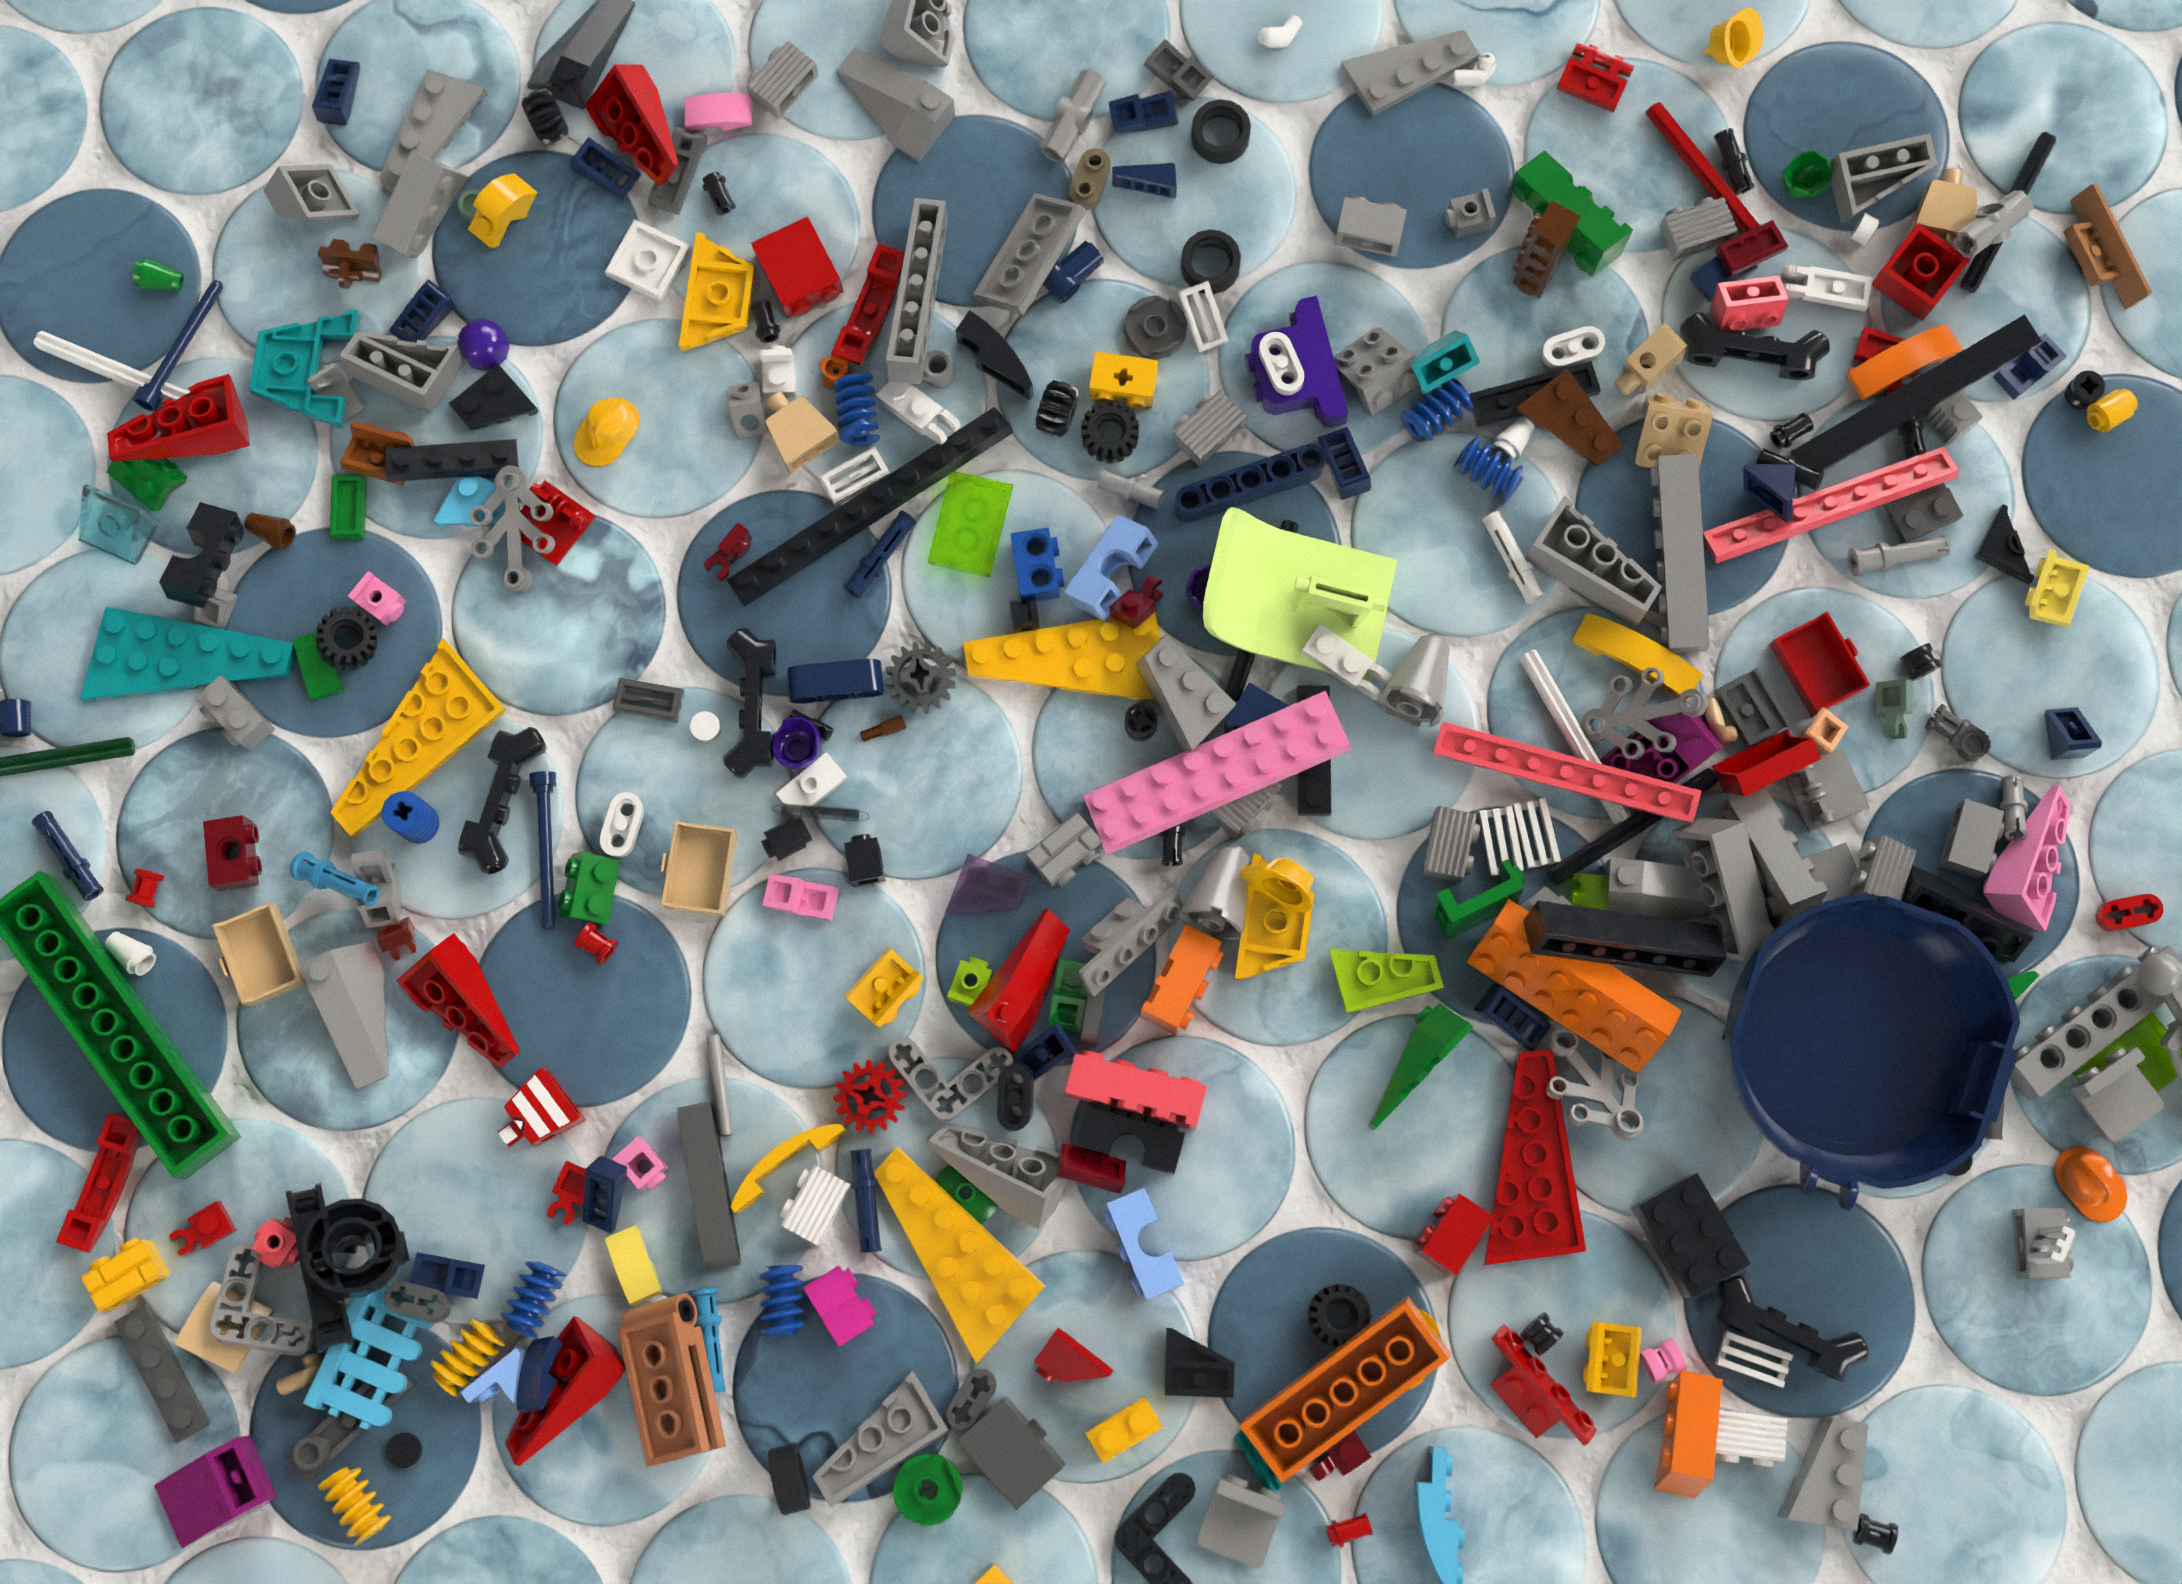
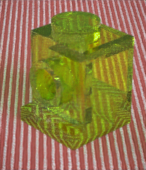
[1568,873,1608,910]

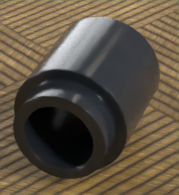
[761,817,812,861]

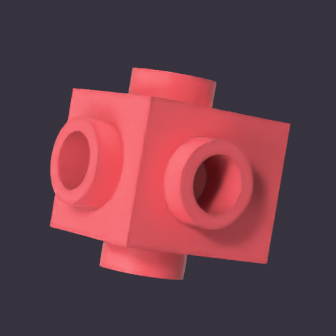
[251,1217,299,1269]

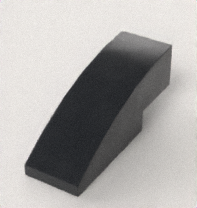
[955,310,1033,400]

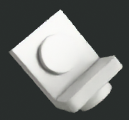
[760,345,796,397]

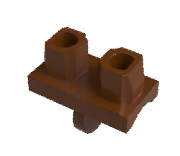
[317,239,382,289]

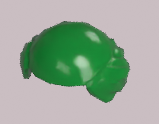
[1783,150,1834,199]

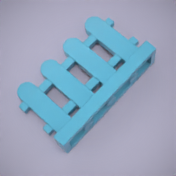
[303,1283,435,1430]

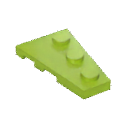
[1328,948,1444,1014]

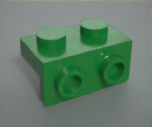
[107,458,188,512]
[558,852,621,925]

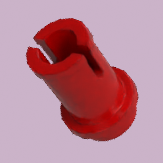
[1326,1513,1373,1548]

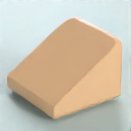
[1804,707,1849,755]

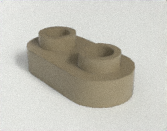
[1069,149,1111,211]

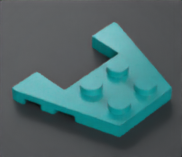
[249,310,361,428]

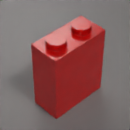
[751,216,844,319]

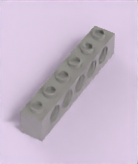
[886,198,948,384]
[2011,945,2182,1100]

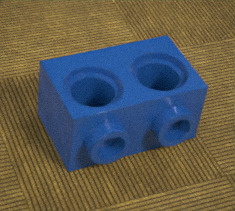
[1010,527,1065,602]

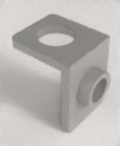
[307,363,365,423]
[728,381,768,439]

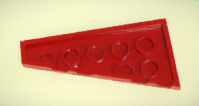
[1483,1049,1586,1265]

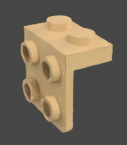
[1634,392,1713,468]

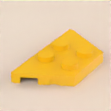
[678,232,756,351]
[1234,853,1315,981]

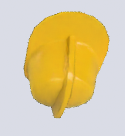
[1704,8,1764,69]
[574,398,640,467]
[1240,858,1313,912]

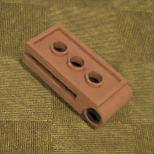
[618,1293,726,1467]

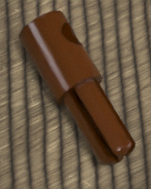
[860,715,907,742]

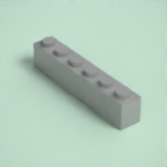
[1650,453,1710,653]

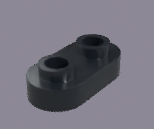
[997,1062,1034,1131]

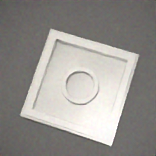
[605,219,691,302]

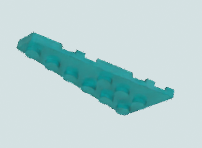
[80,607,296,702]

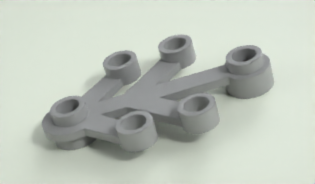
[470,466,555,592]
[1581,667,1708,760]
[1546,1027,1644,1141]

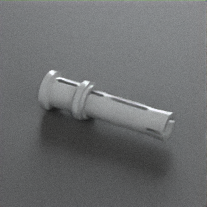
[1847,535,1951,576]

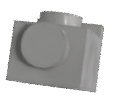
[1445,188,1496,238]

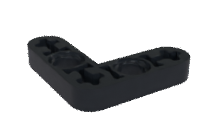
[1114,1472,1196,1584]

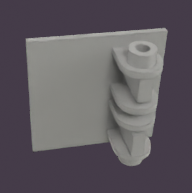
[1784,748,1870,831]

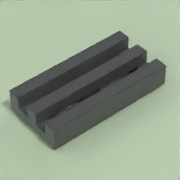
[612,678,685,723]

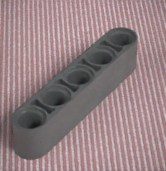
[677,1101,741,1272]

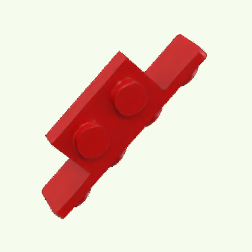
[1490,1324,1597,1446]

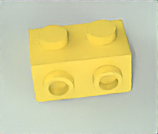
[2025,549,2089,628]

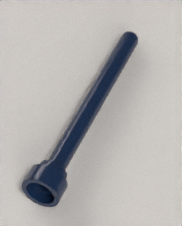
[132,280,223,412]
[529,771,556,930]

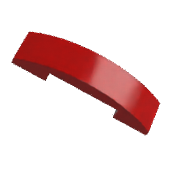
[831,243,905,366]
[56,1112,140,1253]

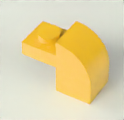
[468,173,538,248]

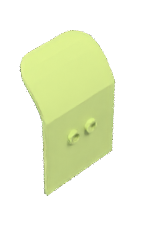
[1203,507,1397,683]

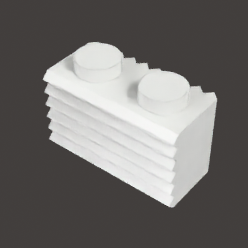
[780,1165,851,1246]
[1716,1410,1788,1467]

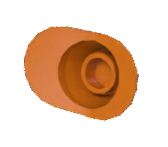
[2054,1146,2128,1222]

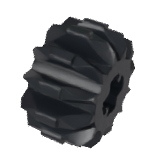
[522,88,569,145]
[1035,380,1079,437]

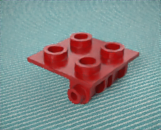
[520,480,596,566]

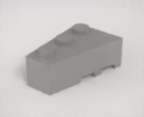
[1831,133,1937,224]
[372,151,469,258]
[340,331,463,414]
[1136,635,1236,752]
[1777,1417,1868,1531]

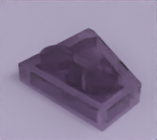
[945,854,1030,916]

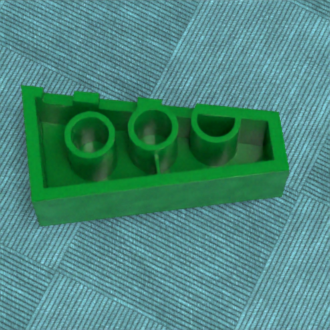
[1511,150,1633,277]

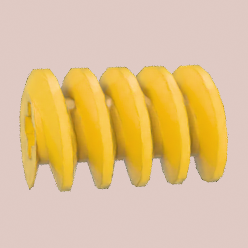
[430,1319,506,1397]
[318,1466,391,1546]

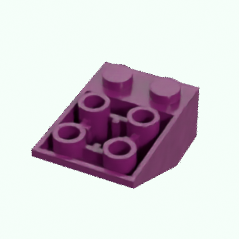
[1599,697,1724,811]
[154,1436,278,1549]

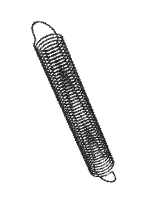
[772,803,869,822]

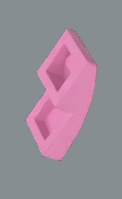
[685,93,752,132]
[762,874,839,921]

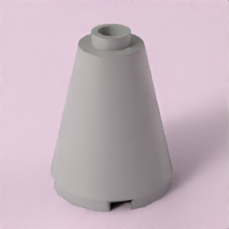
[1378,634,1450,727]
[1179,844,1250,941]

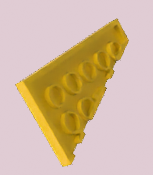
[963,612,1160,702]
[330,638,507,839]
[874,1147,1046,1364]

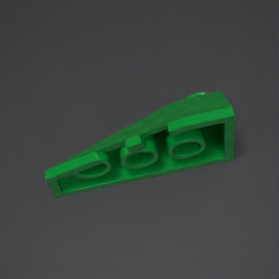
[1369,1003,1473,1130]

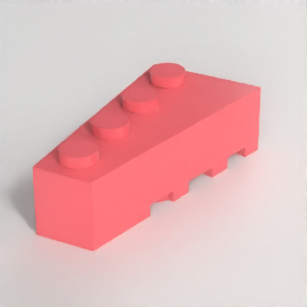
[1064,1050,1207,1131]

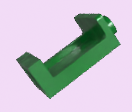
[1432,859,1525,940]

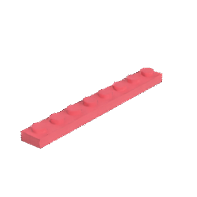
[1703,446,1959,564]
[1433,721,1702,824]

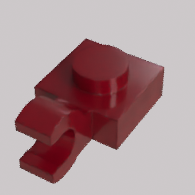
[704,522,752,582]
[1109,575,1163,629]
[1309,1430,1372,1481]

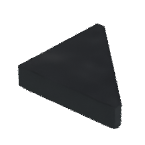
[1974,504,2034,585]

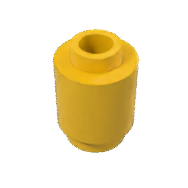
[2087,389,2138,433]

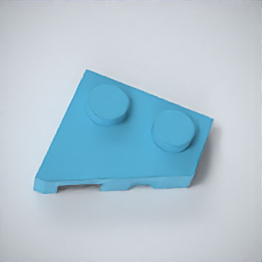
[433,476,521,527]

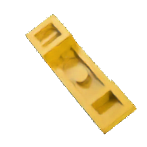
[1571,613,1703,702]
[731,1124,848,1214]

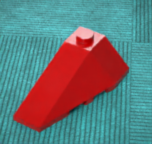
[584,64,679,185]
[107,374,250,462]
[396,933,520,1068]
[505,1316,626,1466]

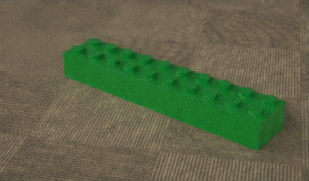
[0,871,241,1179]

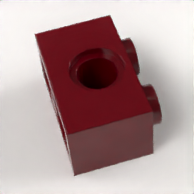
[203,815,262,891]

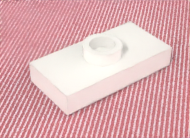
[775,752,848,819]

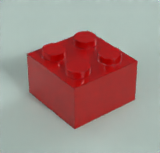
[1871,223,1970,322]
[1414,1193,1494,1276]

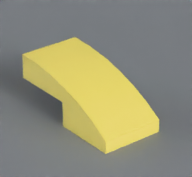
[604,1225,663,1306]

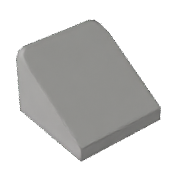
[192,588,237,630]

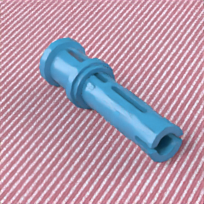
[290,851,380,906]
[688,1286,726,1393]

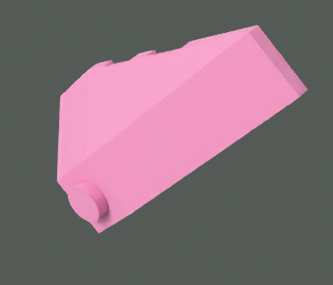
[1983,785,2071,932]

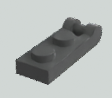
[648,126,708,215]

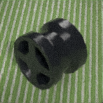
[2064,370,2105,409]
[1010,597,1040,633]
[1900,643,1943,681]
[1520,1312,1564,1356]

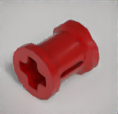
[125,868,165,908]
[573,922,619,966]

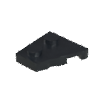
[449,364,539,430]

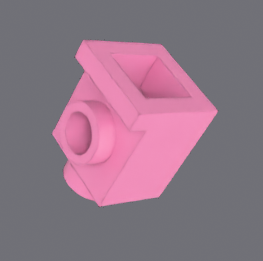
[348,571,407,627]
[613,1136,669,1191]

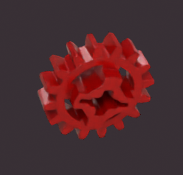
[833,1060,907,1134]

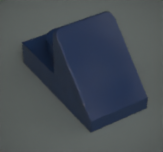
[1012,1022,1076,1082]

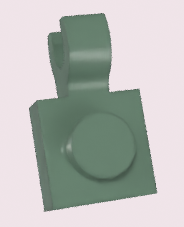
[1876,679,1913,739]

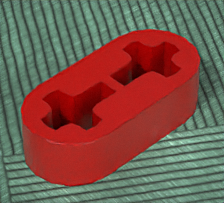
[2095,894,2164,932]

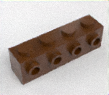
[1512,200,1580,298]

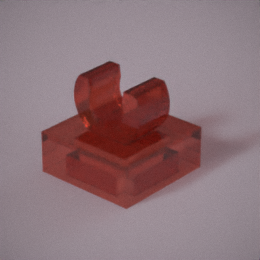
[377,917,417,961]

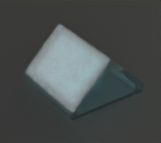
[78,484,160,565]

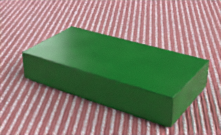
[329,475,367,540]
[292,631,344,702]

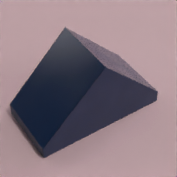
[1743,464,1795,524]
[1224,683,1289,733]
[2045,707,2102,760]

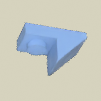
[460,1348,527,1404]

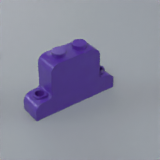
[1245,295,1349,427]

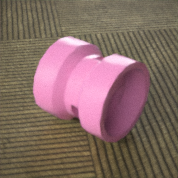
[1640,1338,1687,1384]

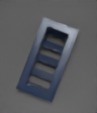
[312,59,361,126]
[570,137,641,200]
[1112,163,1177,198]
[389,279,456,343]
[1318,427,1371,500]
[1474,984,1552,1051]
[582,1156,627,1234]

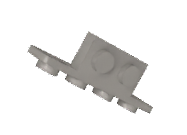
[1079,888,1183,996]

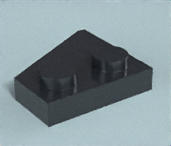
[1164,1328,1234,1398]

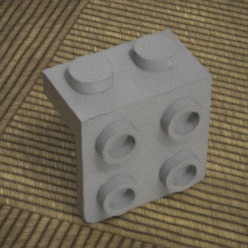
[1333,327,1419,417]
[2069,1047,2164,1142]
[1197,1474,1287,1568]

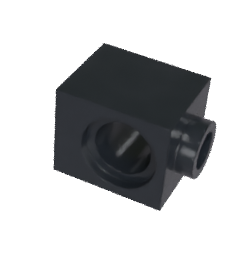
[844,834,886,887]

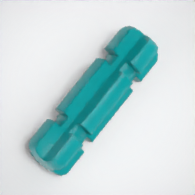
[1234,1430,1283,1492]

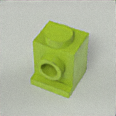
[947,957,993,1008]

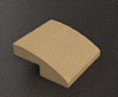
[174,1281,275,1373]

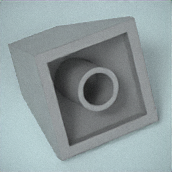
[263,164,360,221]

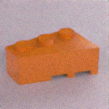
[1140,924,1224,1035]
[1654,1370,1722,1499]

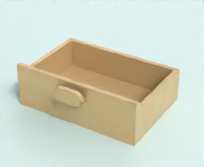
[661,820,738,917]
[212,902,307,1007]

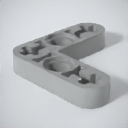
[888,1038,1013,1121]
[210,1244,313,1356]

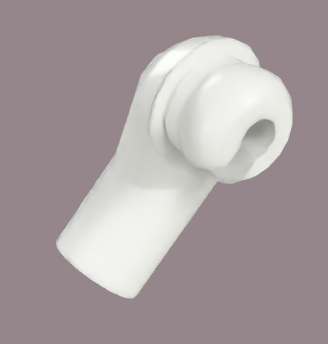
[1258,15,1303,48]
[1453,53,1496,86]

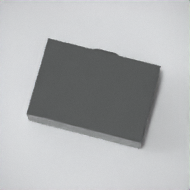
[957,1396,1066,1510]

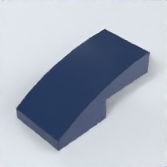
[1108,90,1179,133]
[1689,255,1758,302]
[1993,333,2067,400]
[410,1252,485,1299]
[517,1336,563,1414]

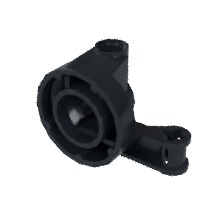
[286,1183,410,1353]

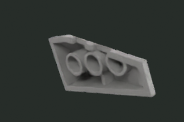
[1601,858,1712,920]

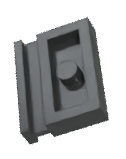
[1882,483,1964,543]
[1714,667,1791,748]

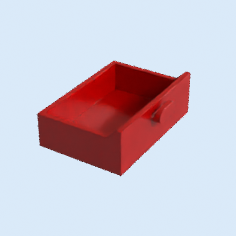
[1769,611,1871,718]
[1712,729,1821,796]

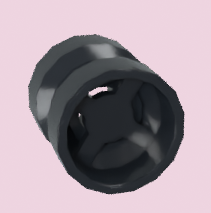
[1125,703,1158,742]

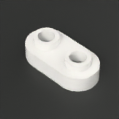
[1541,326,1605,370]
[1259,332,1304,395]
[600,792,644,858]

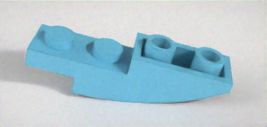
[1414,1446,1464,1584]

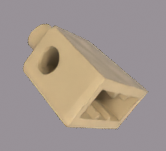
[1907,168,1977,246]
[1614,323,1687,396]
[765,392,840,475]

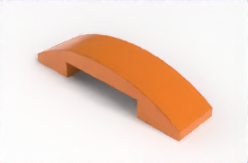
[1846,324,1963,401]

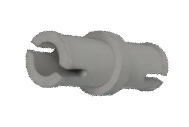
[1097,469,1164,510]
[2000,775,2028,841]

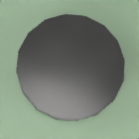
[1124,296,1187,359]

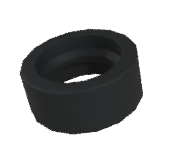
[1191,99,1251,164]
[1181,229,1241,294]
[768,1443,810,1515]

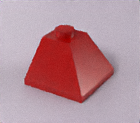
[1034,1328,1114,1384]

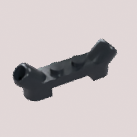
[1679,312,1830,380]
[723,628,777,779]
[458,727,547,874]
[1717,1275,1869,1382]

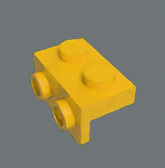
[843,947,924,1028]
[1583,1321,1642,1397]

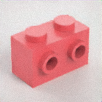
[1710,276,1789,332]

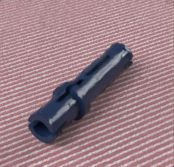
[843,510,917,599]
[32,811,104,901]
[850,1149,882,1253]

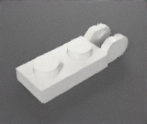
[1781,265,1872,312]
[875,381,961,445]
[1300,624,1392,701]

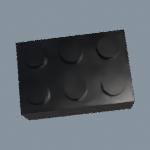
[1631,1173,1751,1298]

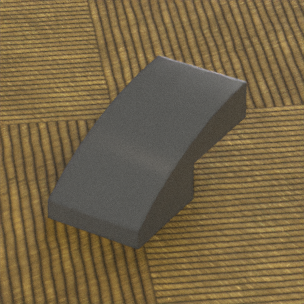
[1143,39,1214,101]

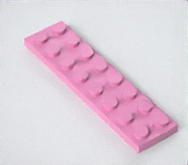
[1083,691,1352,855]

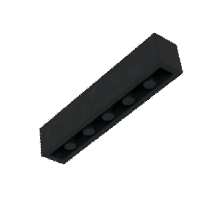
[1523,901,1727,977]

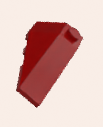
[966,908,1070,1054]

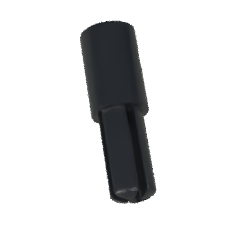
[789,709,834,741]

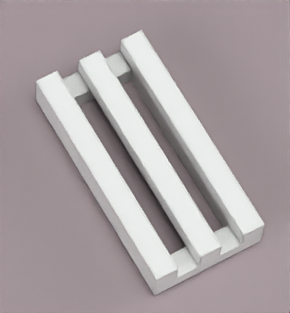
[1178,281,1229,352]
[819,446,890,506]
[1512,798,1561,870]
[1478,806,1524,877]
[2027,1225,2076,1265]
[1715,1331,1793,1388]

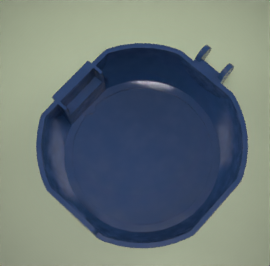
[1725,894,2020,1211]

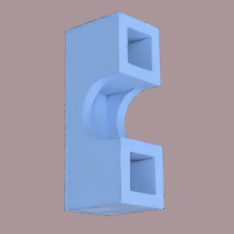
[1064,514,1159,622]
[1103,1188,1184,1300]

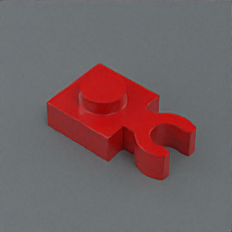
[547,1161,586,1225]
[169,1201,237,1256]

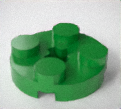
[893,1453,963,1526]

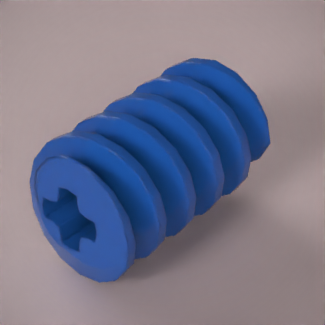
[834,373,880,445]
[1401,378,1474,442]
[1452,436,1524,504]
[382,791,440,844]
[500,1261,568,1339]
[760,1265,804,1336]

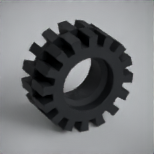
[1081,400,1139,463]
[316,607,377,671]
[1308,1284,1372,1347]

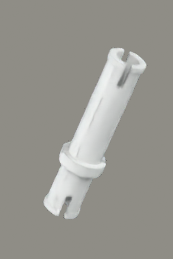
[1482,511,1545,604]

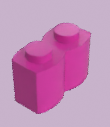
[803,1265,877,1347]

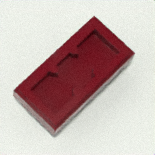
[1715,220,1788,277]
[1056,1143,1126,1194]

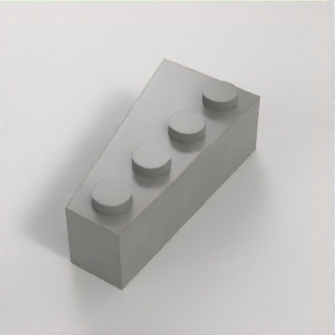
[1526,495,1662,627]
[1721,787,1828,925]

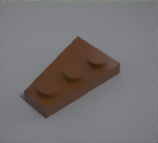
[1514,369,1624,466]

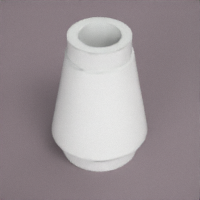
[1491,417,1535,462]
[105,932,156,976]

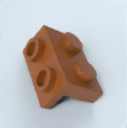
[340,421,415,486]

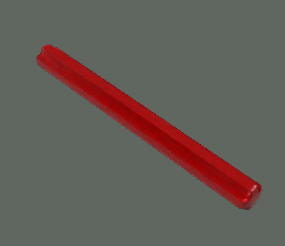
[1646,102,1760,234]

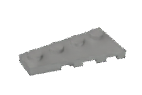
[1341,30,1480,117]
[379,69,487,187]
[812,1371,949,1507]

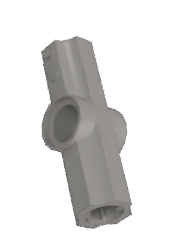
[1040,69,1106,163]
[1953,191,2034,257]

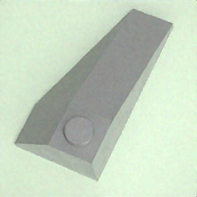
[879,0,954,67]
[837,47,955,163]
[299,941,389,1090]
[927,1123,1070,1229]

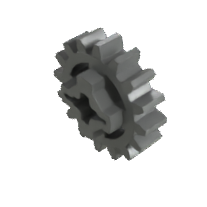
[885,642,956,714]

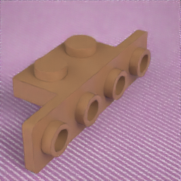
[2063,184,2152,309]

